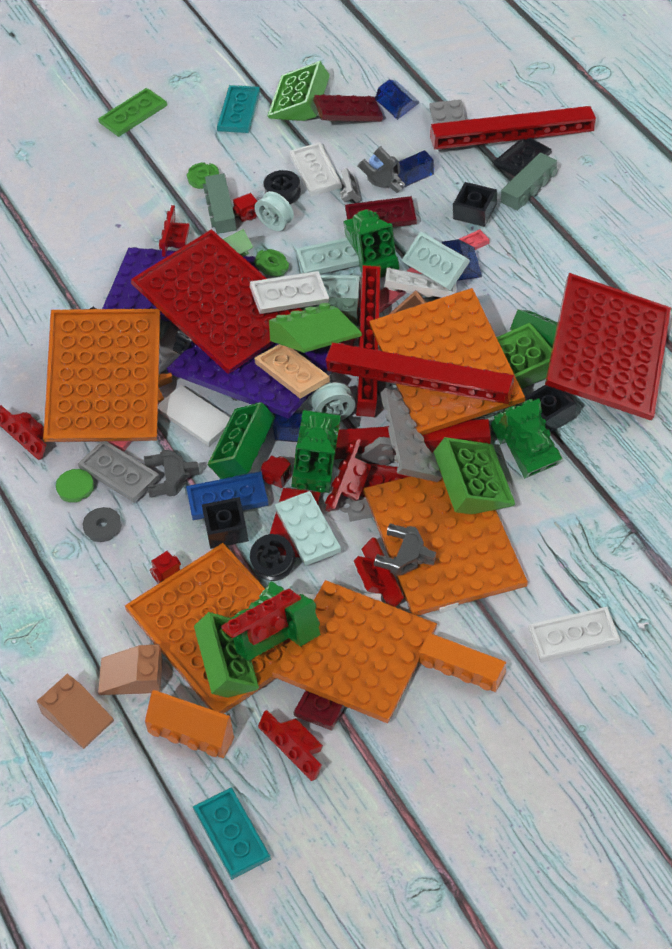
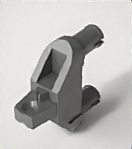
[357,146,405,193]
[144,450,199,497]
[374,523,436,576]

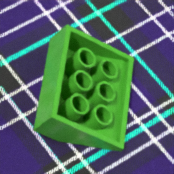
[267,61,330,121]
[269,303,362,353]
[496,323,552,389]
[434,437,515,514]

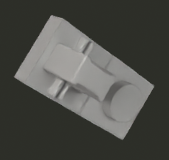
[340,168,361,203]

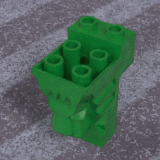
[343,209,399,278]
[491,399,562,479]
[291,410,341,493]
[229,581,321,661]

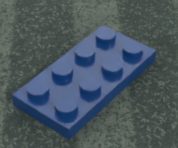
[186,471,269,520]

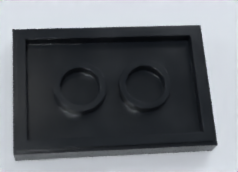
[494,138,552,177]

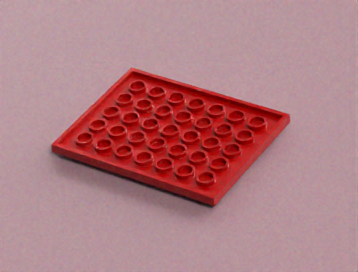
[131,229,302,374]
[545,273,671,421]

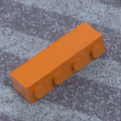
[419,633,506,692]

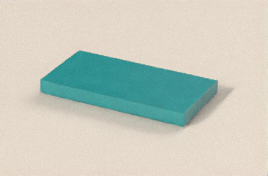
[217,85,260,133]
[193,787,271,880]

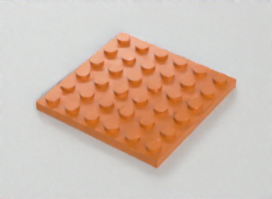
[273,580,437,724]

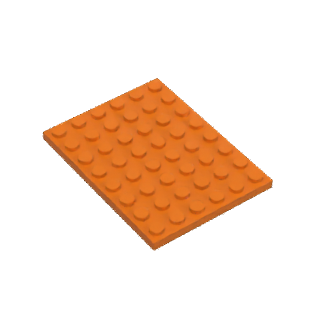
[370,288,525,435]
[43,309,160,442]
[364,469,528,616]
[125,543,291,714]

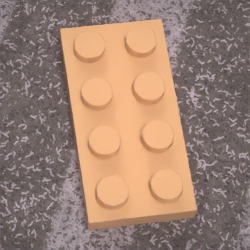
[255,344,330,399]

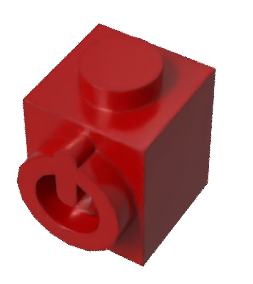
[232,193,257,222]
[261,455,292,488]
[150,550,181,584]

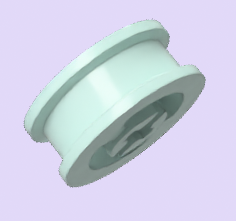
[255,192,294,231]
[311,383,355,421]

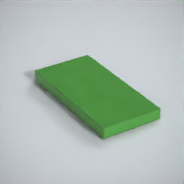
[98,88,167,137]

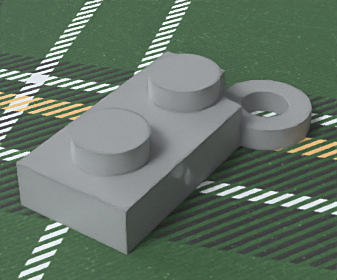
[339,499,373,522]

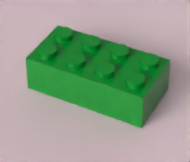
[207,402,275,479]

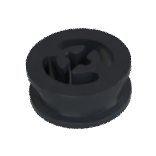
[263,170,301,204]
[250,534,296,581]

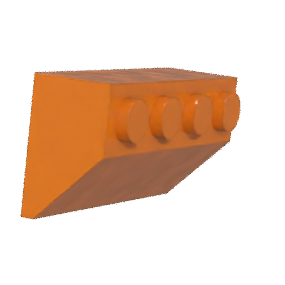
[145,690,234,758]

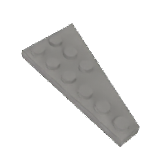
[381,388,442,482]

